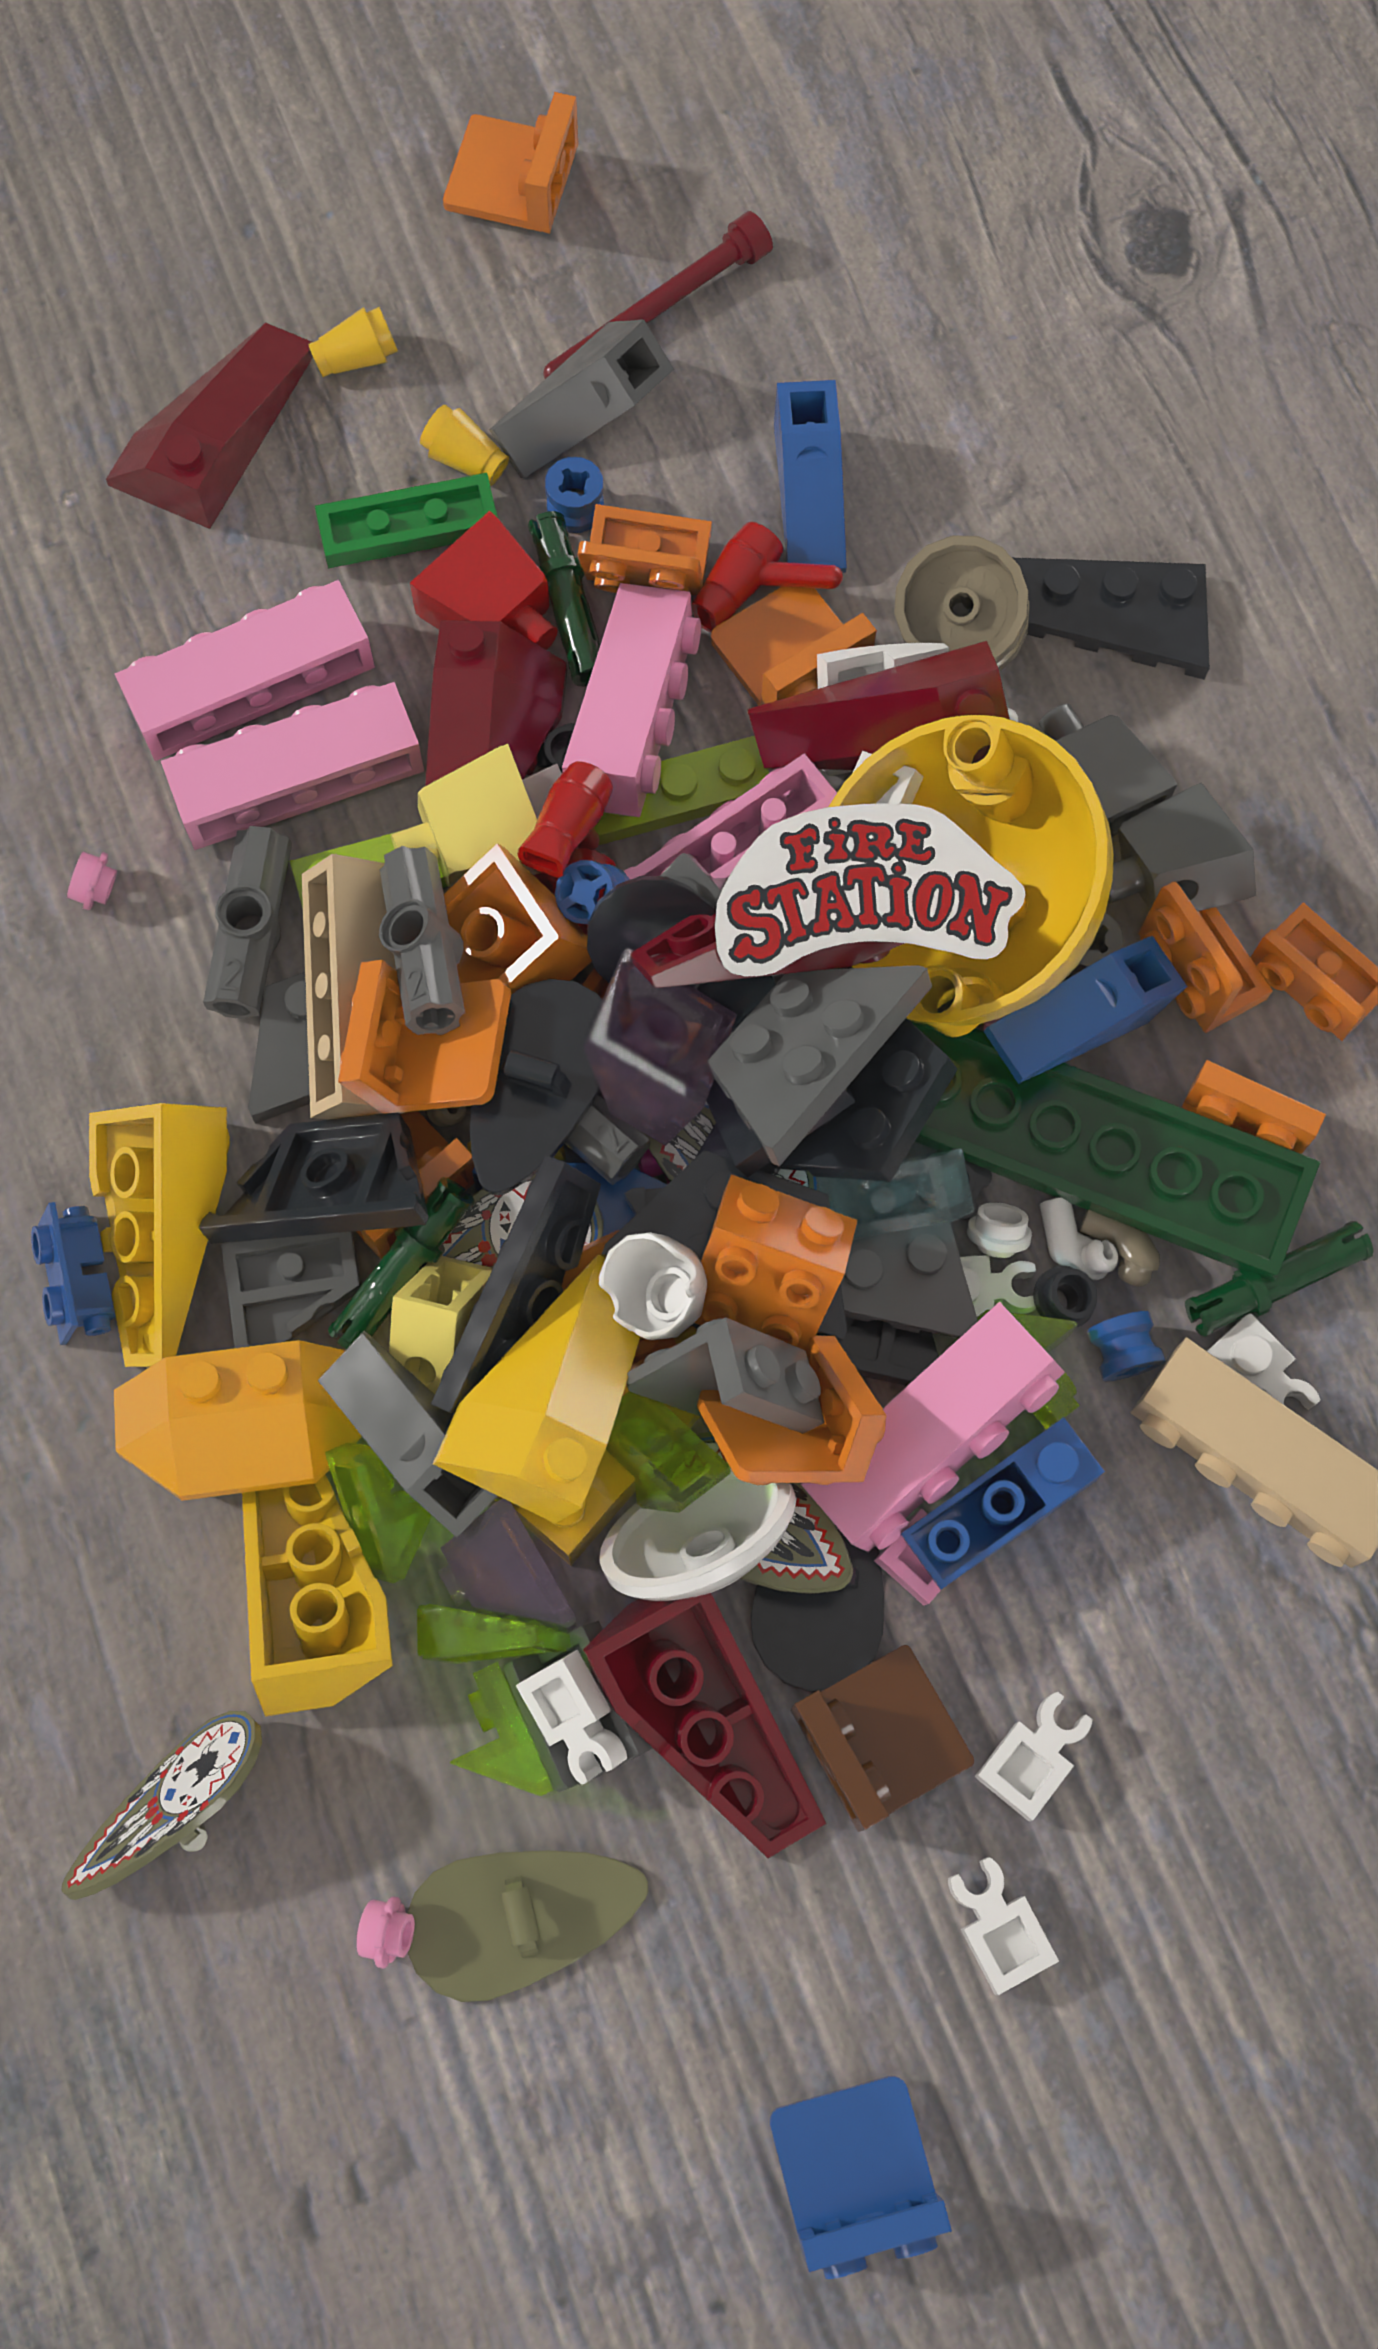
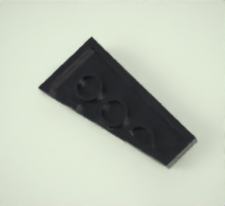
[969,557,1210,680]
[431,1155,601,1414]

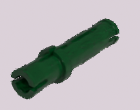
[528,511,600,687]
[328,1177,475,1349]
[1185,1221,1374,1337]

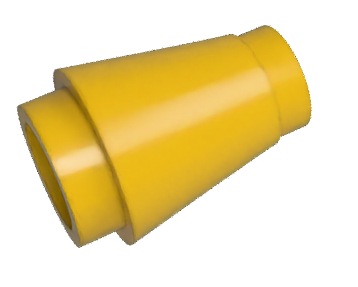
[308,307,398,377]
[420,404,509,486]

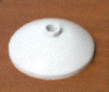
[600,1462,796,1601]

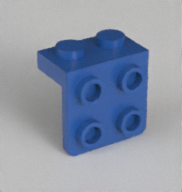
[770,2076,952,2279]

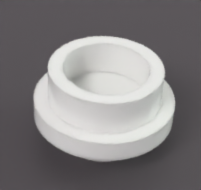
[967,1203,1032,1258]

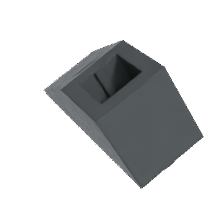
[489,320,674,478]
[318,1331,497,1537]

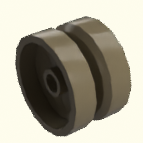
[894,535,1030,672]

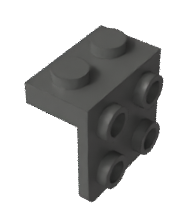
[627,1317,825,1434]

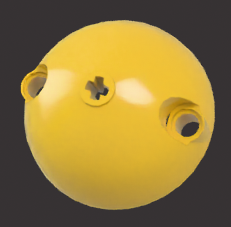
[828,715,1114,1037]

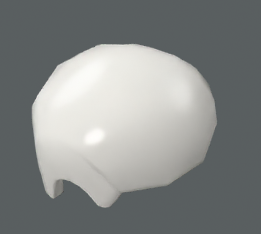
[599,1232,707,1340]

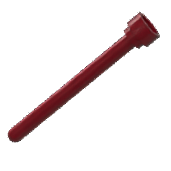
[543,211,773,379]

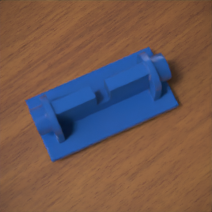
[31,1202,116,1345]

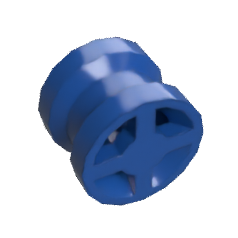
[545,457,604,533]
[555,860,630,925]
[1087,1311,1166,1382]

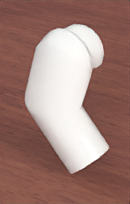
[1039,1198,1118,1280]

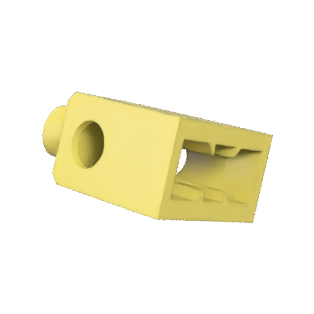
[391,744,542,887]
[389,1256,493,1394]

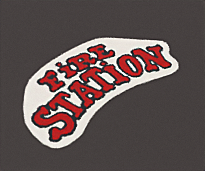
[715,803,1026,976]

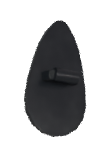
[587,876,776,1032]
[470,979,619,1195]
[750,1483,884,1692]

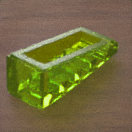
[417,1603,571,1664]

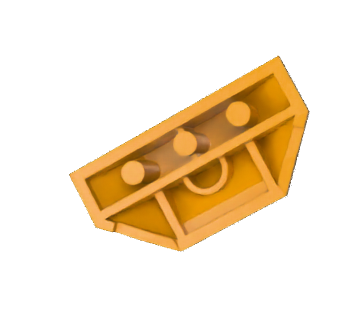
[114,1340,362,1501]

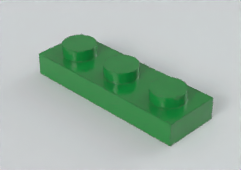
[315,473,498,569]

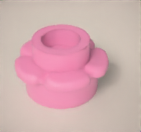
[67,852,117,910]
[357,1896,415,1969]

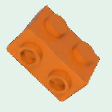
[1250,902,1378,1041]

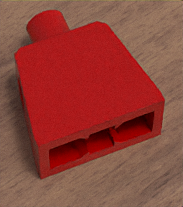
[410,511,558,650]

